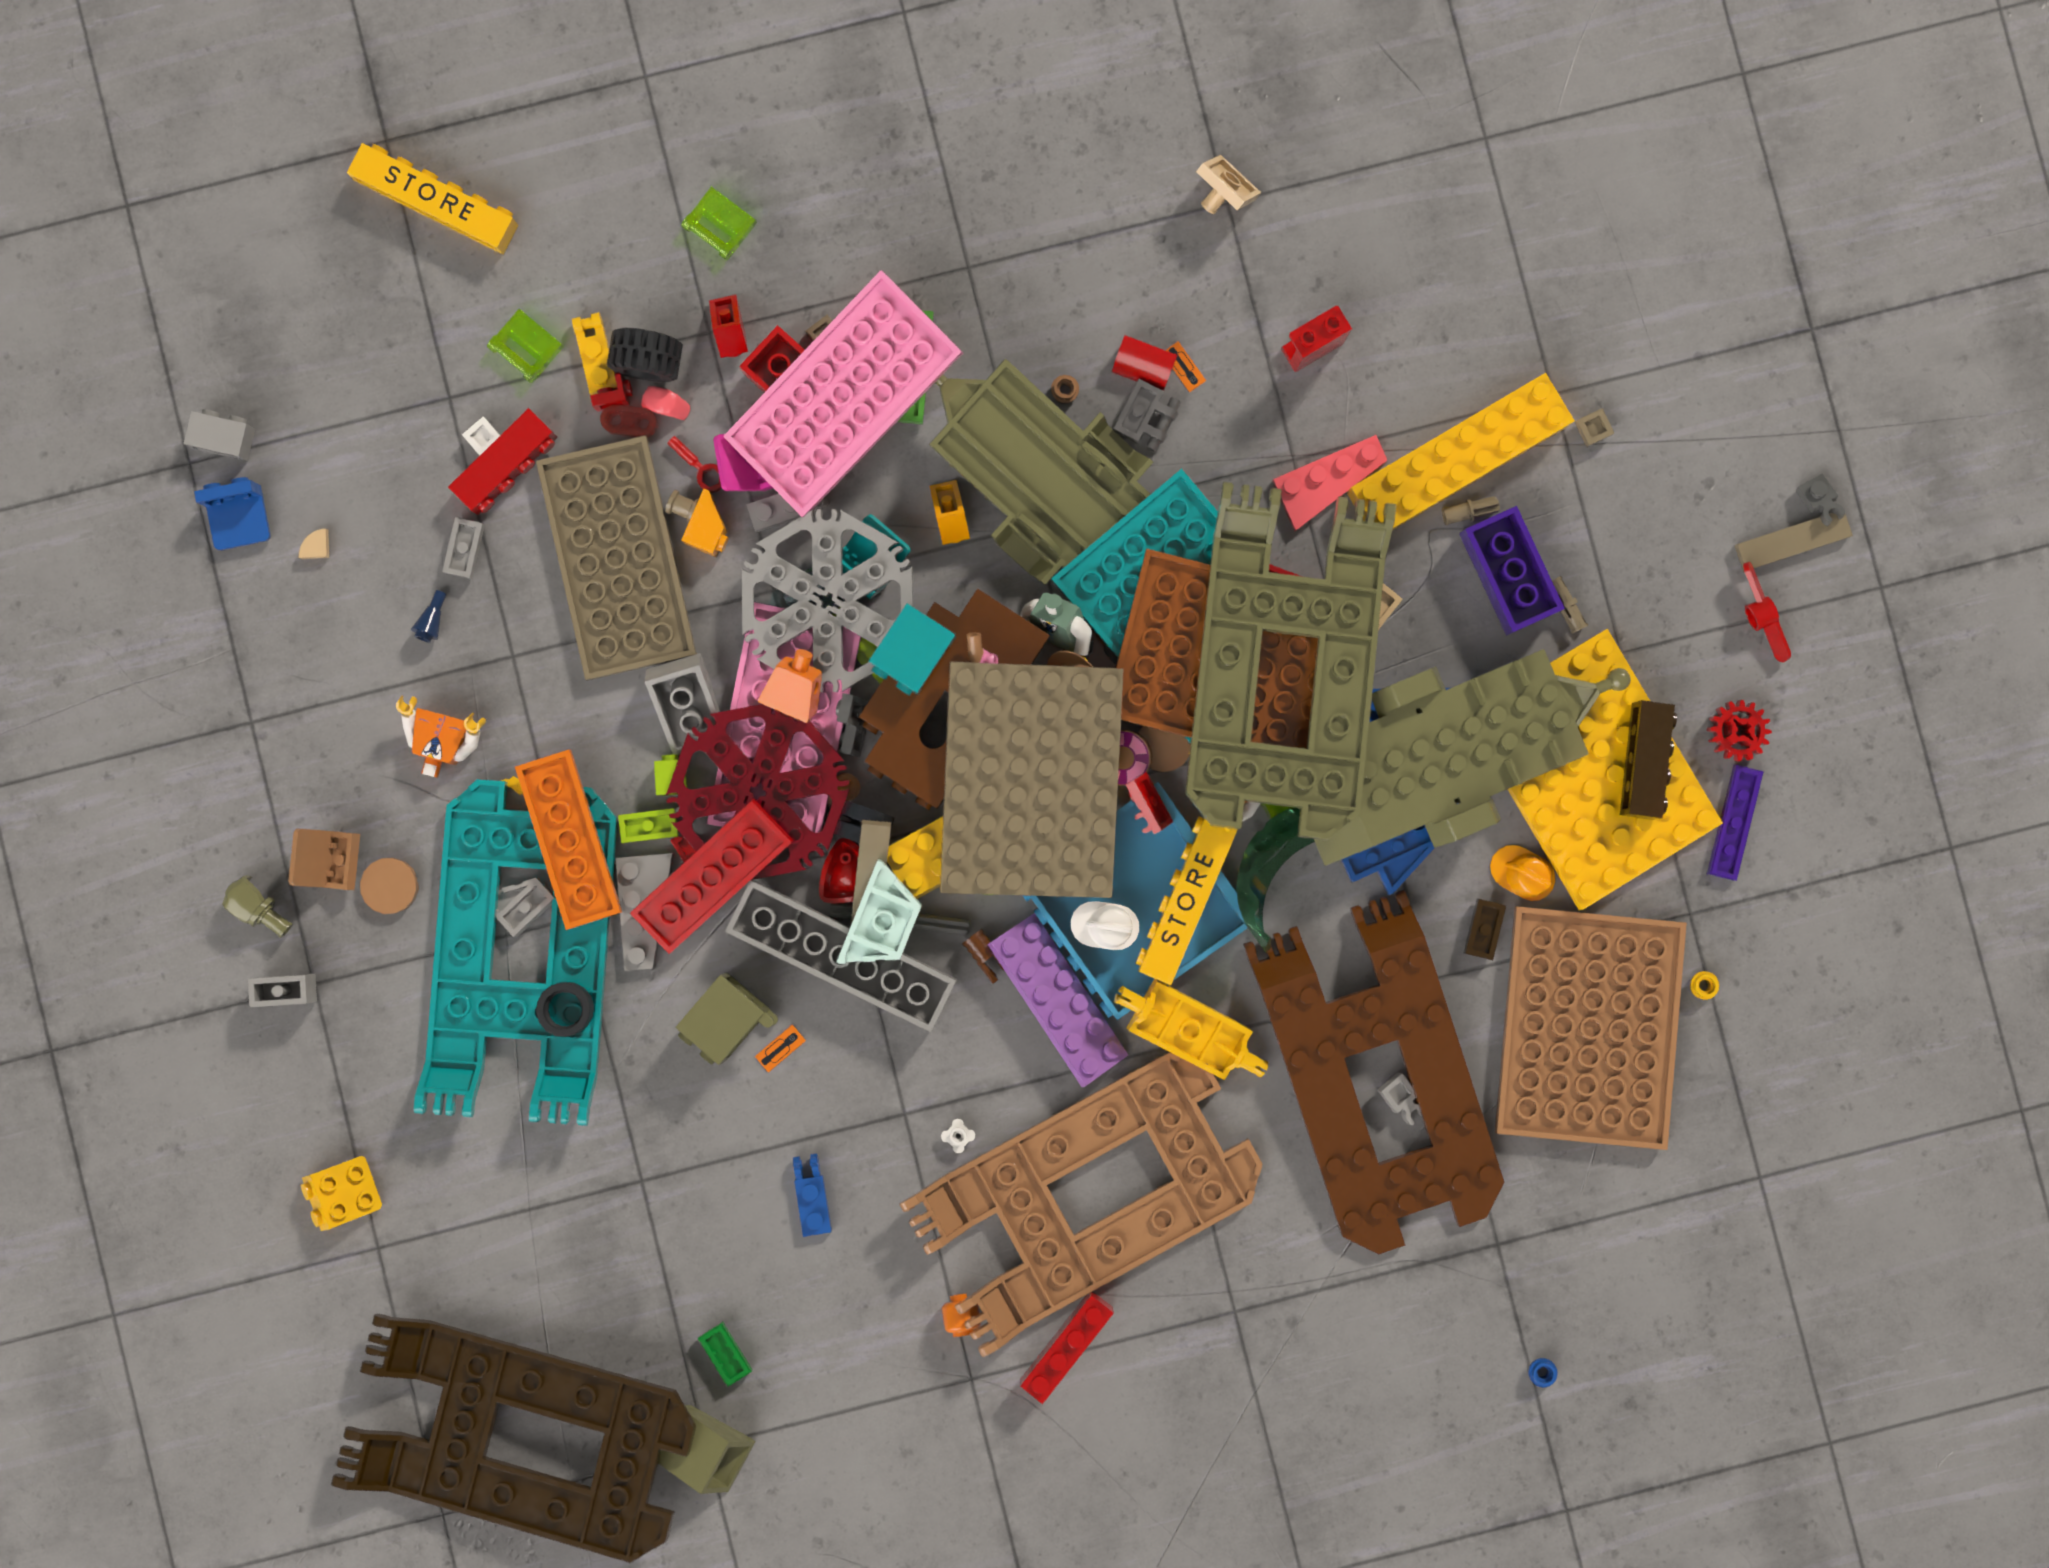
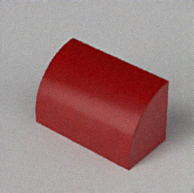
[1112,335,1177,391]

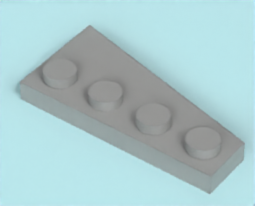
[616,853,674,971]

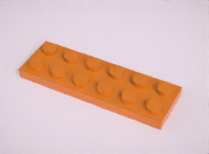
[515,749,622,930]

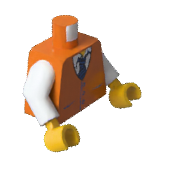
[396,695,486,778]

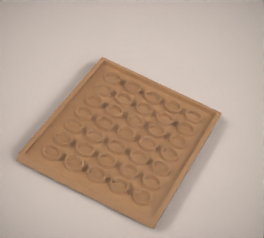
[1495,906,1687,1150]

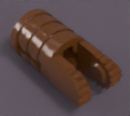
[962,928,1005,984]

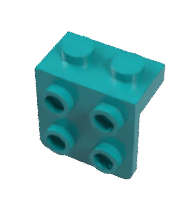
[842,514,911,599]

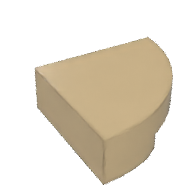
[299,528,330,559]

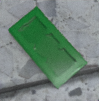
[697,1321,753,1387]

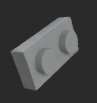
[442,517,485,579]

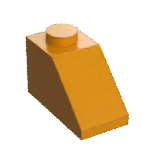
[929,480,970,545]
[681,489,729,557]

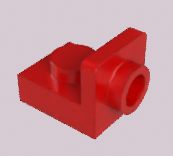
[590,373,633,412]

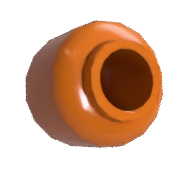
[942,1293,981,1337]

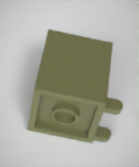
[675,972,778,1065]

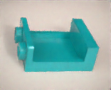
[869,603,956,696]

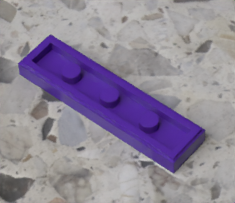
[1707,764,1764,881]

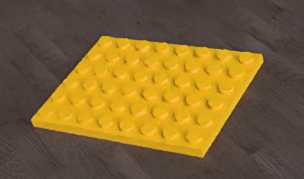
[1507,629,1723,910]

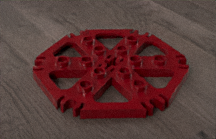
[666,704,850,880]

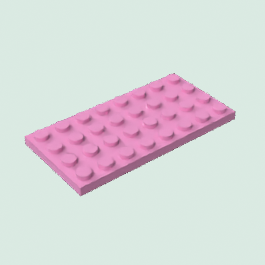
[723,270,963,517]
[707,602,861,846]

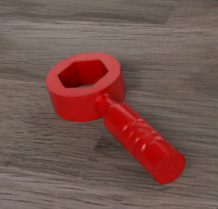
[667,436,722,493]

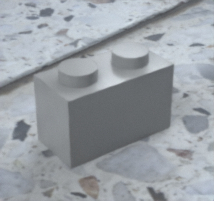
[183,409,255,461]
[248,974,317,1007]

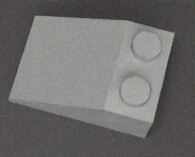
[645,653,720,755]

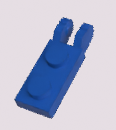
[793,1153,832,1237]

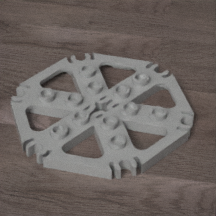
[742,509,913,692]

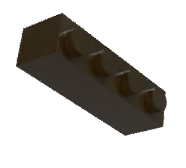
[1620,700,1677,820]

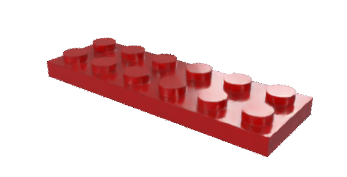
[630,798,793,954]

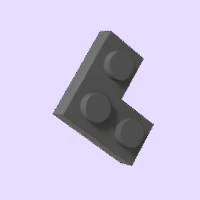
[836,693,869,757]

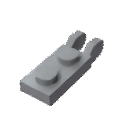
[746,494,829,532]

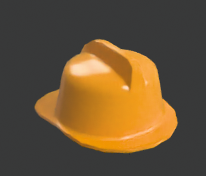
[1490,845,1555,901]

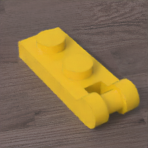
[572,312,618,395]

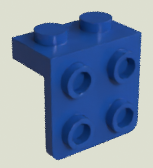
[194,477,271,551]

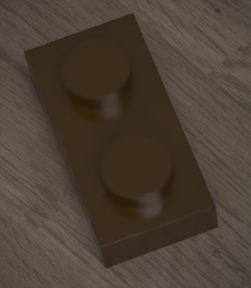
[1464,899,1506,961]

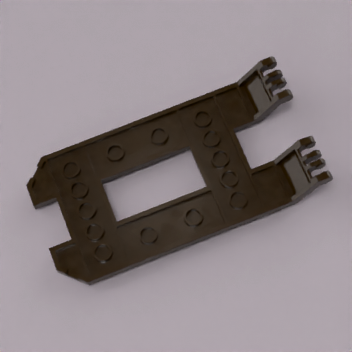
[331,1314,696,1563]

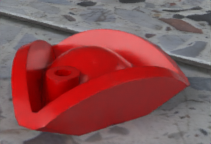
[819,838,859,904]

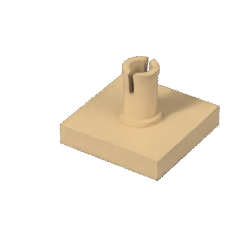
[1196,155,1261,214]

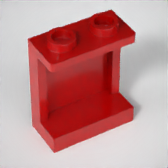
[1281,305,1352,372]

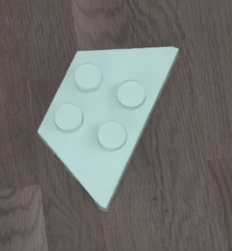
[837,859,922,964]

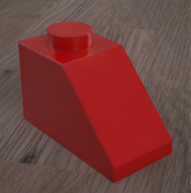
[709,294,748,358]

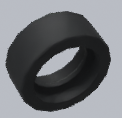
[536,982,594,1037]

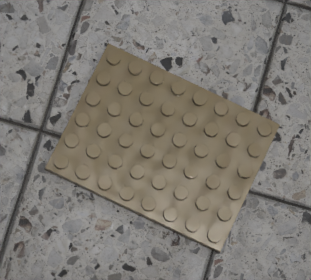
[940,661,1123,898]

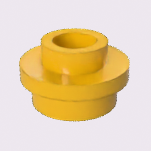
[1690,971,1719,1000]

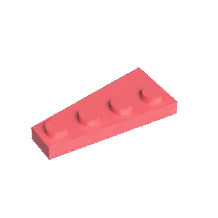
[1272,435,1387,532]

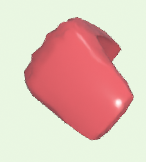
[641,386,690,420]

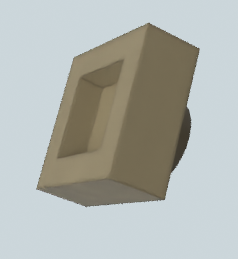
[1575,408,1614,447]

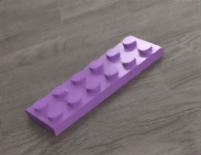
[987,913,1128,1087]

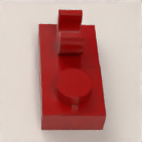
[1125,772,1174,834]

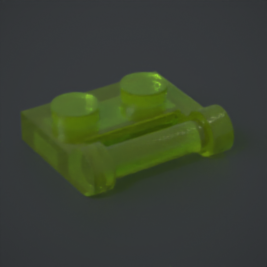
[681,186,757,260]
[487,309,564,383]

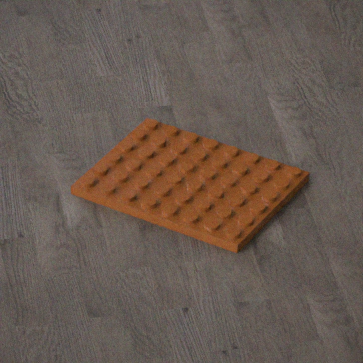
[1116,549,1318,749]

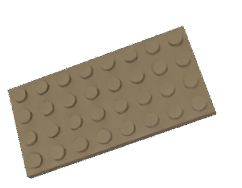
[536,436,697,681]

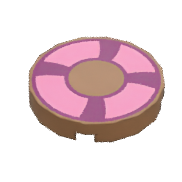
[1118,730,1152,786]

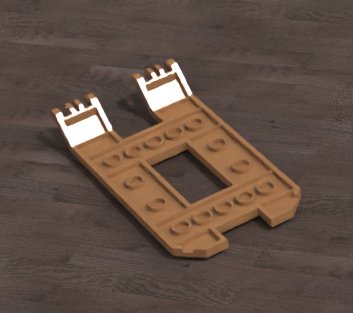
[899,1052,1263,1357]

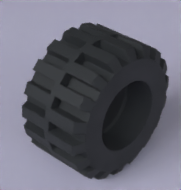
[607,328,683,382]

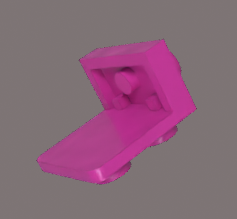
[713,434,773,491]

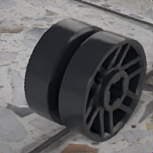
[834,800,895,843]

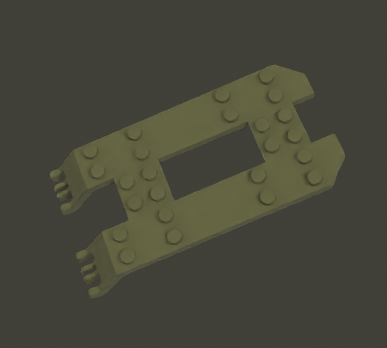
[1185,482,1396,840]

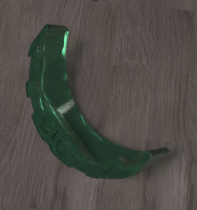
[1237,808,1315,952]

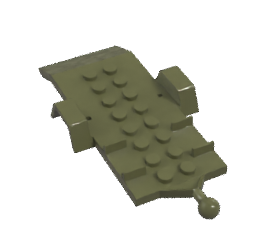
[928,359,1153,584]
[1314,649,1631,866]

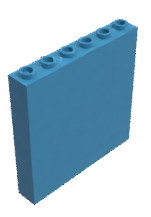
[1022,782,1257,1020]

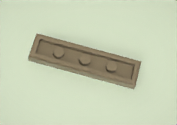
[1734,513,1853,572]
[850,820,891,927]

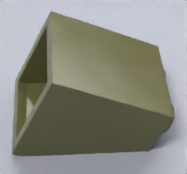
[658,1405,756,1494]

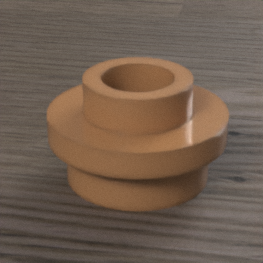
[1051,375,1079,403]

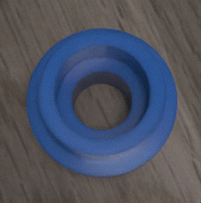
[1528,1358,1558,1388]

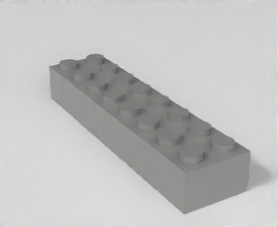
[725,880,957,1032]

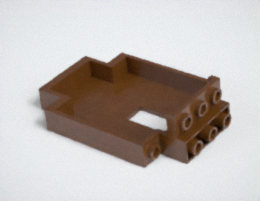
[859,588,1050,810]

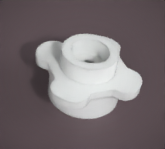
[941,1119,975,1153]

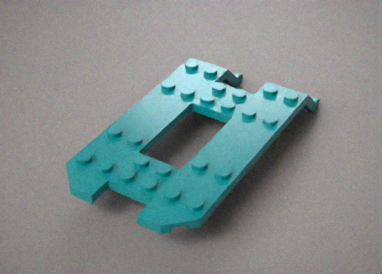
[414,779,618,1126]

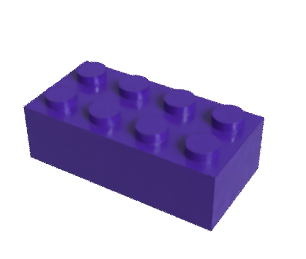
[1459,506,1565,636]

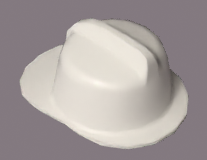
[1071,901,1139,950]

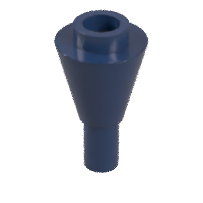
[411,590,446,643]

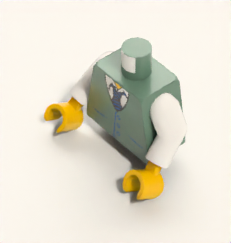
[1020,592,1092,661]

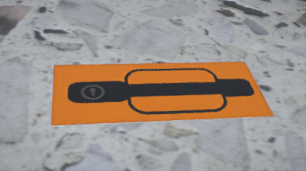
[1166,341,1206,393]
[755,1024,806,1072]

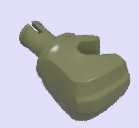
[222,875,293,938]

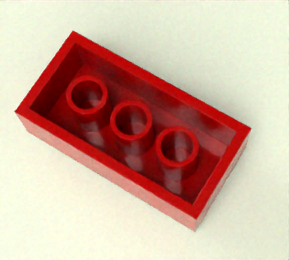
[739,325,805,393]

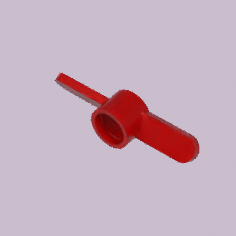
[1743,561,1791,662]

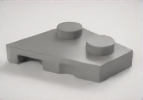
[495,878,554,938]

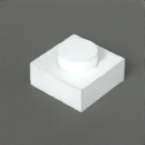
[462,417,500,455]

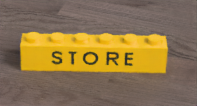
[347,143,519,255]
[1135,816,1238,985]

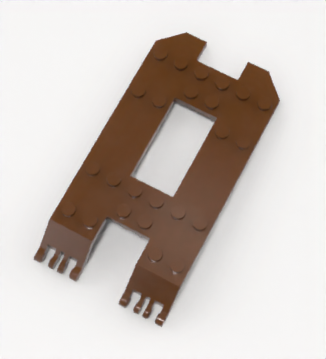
[1243,890,1505,1254]

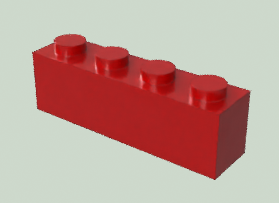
[448,408,558,515]
[1020,1291,1114,1404]

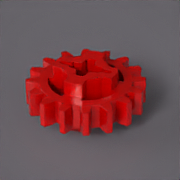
[1707,700,1772,762]

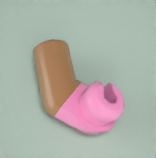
[967,632,998,663]

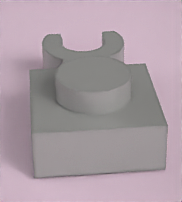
[1377,1072,1421,1126]

